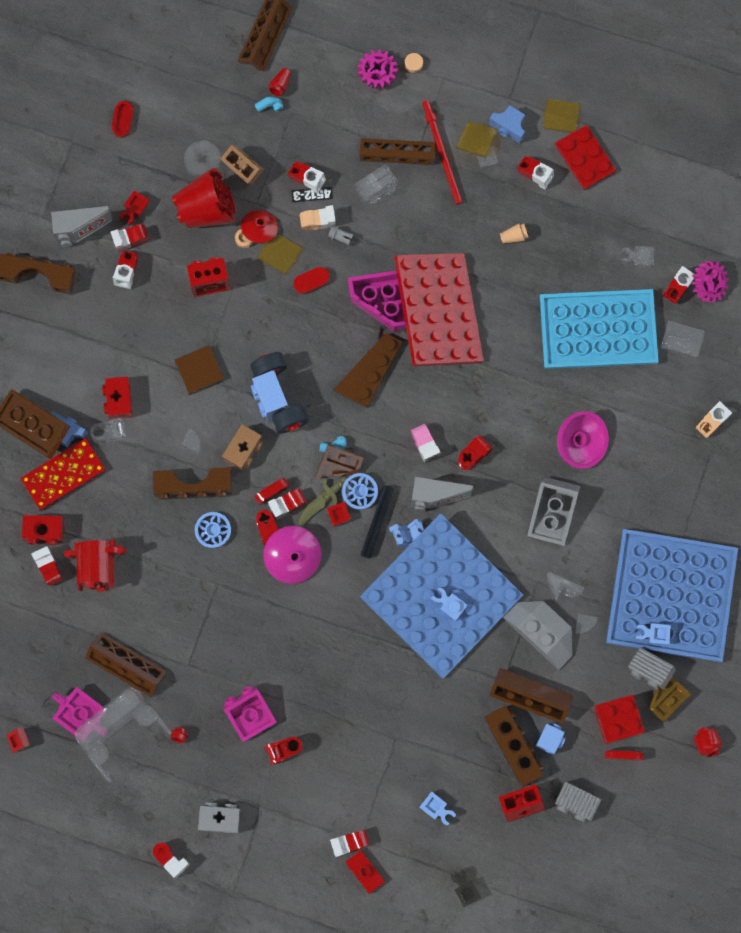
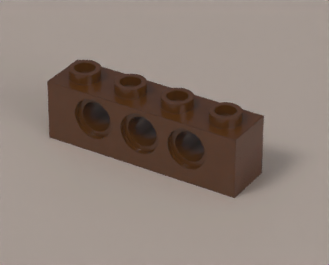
[484,705,544,788]

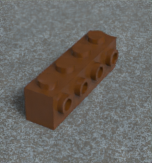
[489,668,573,724]

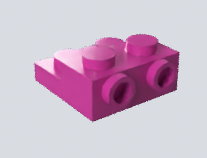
[222,686,277,742]

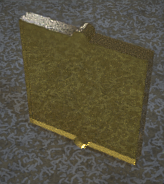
[543,99,579,133]
[457,121,497,158]
[258,234,302,274]

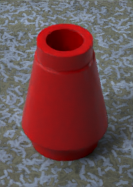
[268,68,291,97]

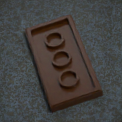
[0,389,71,459]

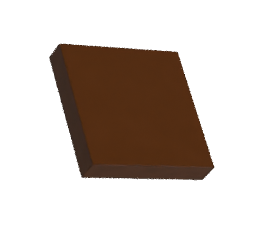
[174,345,224,395]

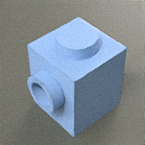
[535,723,566,755]

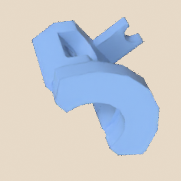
[389,519,424,548]

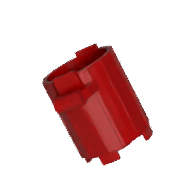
[64,539,127,592]

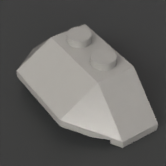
[502,601,572,670]

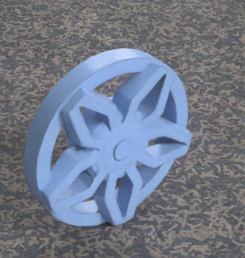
[342,473,378,509]
[195,512,231,548]

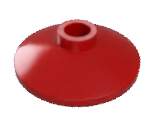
[241,210,278,244]

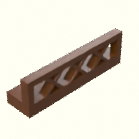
[238,0,292,71]
[360,138,435,165]
[85,633,167,698]

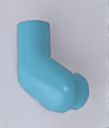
[255,97,283,112]
[319,436,347,452]

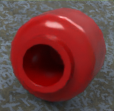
[694,727,723,758]

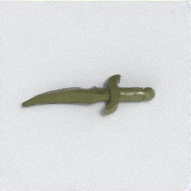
[298,477,347,527]

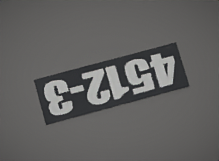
[291,187,333,203]

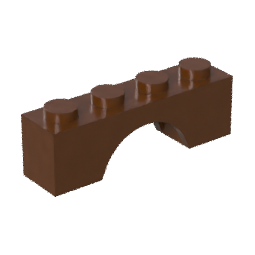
[0,253,76,295]
[153,467,232,500]

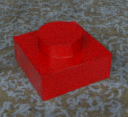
[326,502,351,527]
[6,727,30,753]

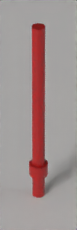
[422,100,463,205]

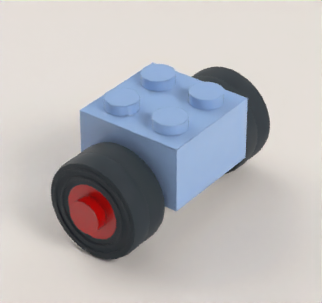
[250,352,309,434]

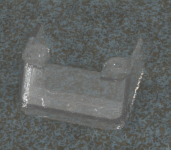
[75,687,172,783]

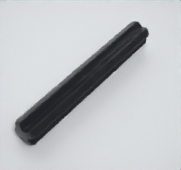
[361,485,394,559]

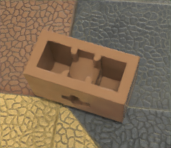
[220,145,264,184]
[222,424,263,472]

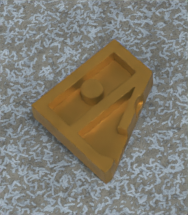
[649,677,691,723]

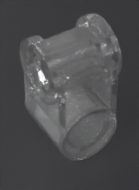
[90,418,129,444]

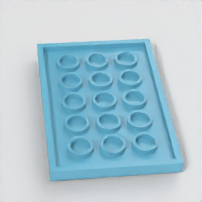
[539,289,658,369]

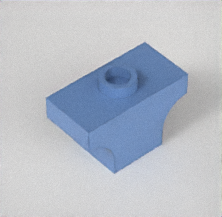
[489,105,525,144]
[51,411,88,448]

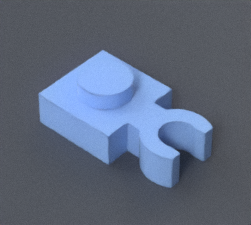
[431,588,467,621]
[635,623,671,646]
[419,792,456,826]

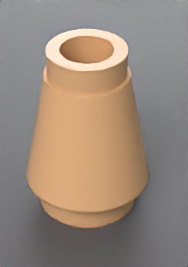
[500,223,529,244]

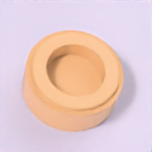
[405,53,423,73]
[235,229,253,248]

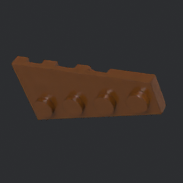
[333,333,402,408]

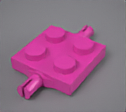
[51,687,109,742]

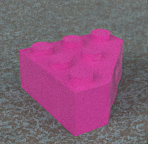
[348,270,406,332]

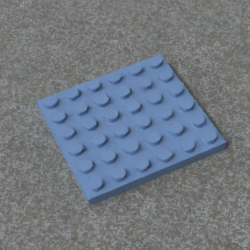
[359,513,523,679]
[606,529,738,663]

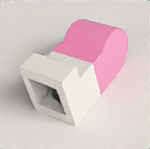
[410,424,441,463]

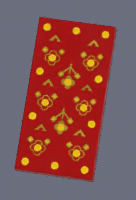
[20,438,106,511]

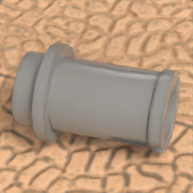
[328,226,353,245]

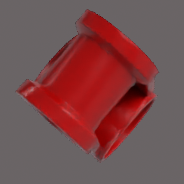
[458,434,493,471]
[256,510,279,547]
[264,737,303,766]

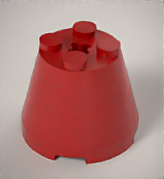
[172,168,237,228]

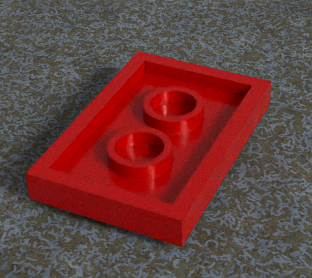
[555,125,616,190]

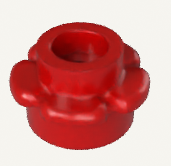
[170,727,189,743]

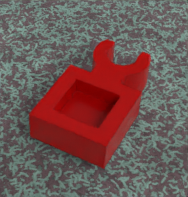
[119,190,150,226]

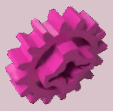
[358,49,397,90]
[692,261,729,302]

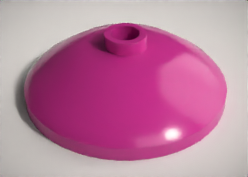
[557,411,609,469]
[263,526,321,584]

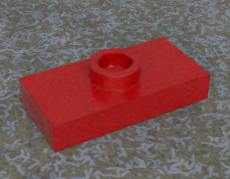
[345,850,385,894]

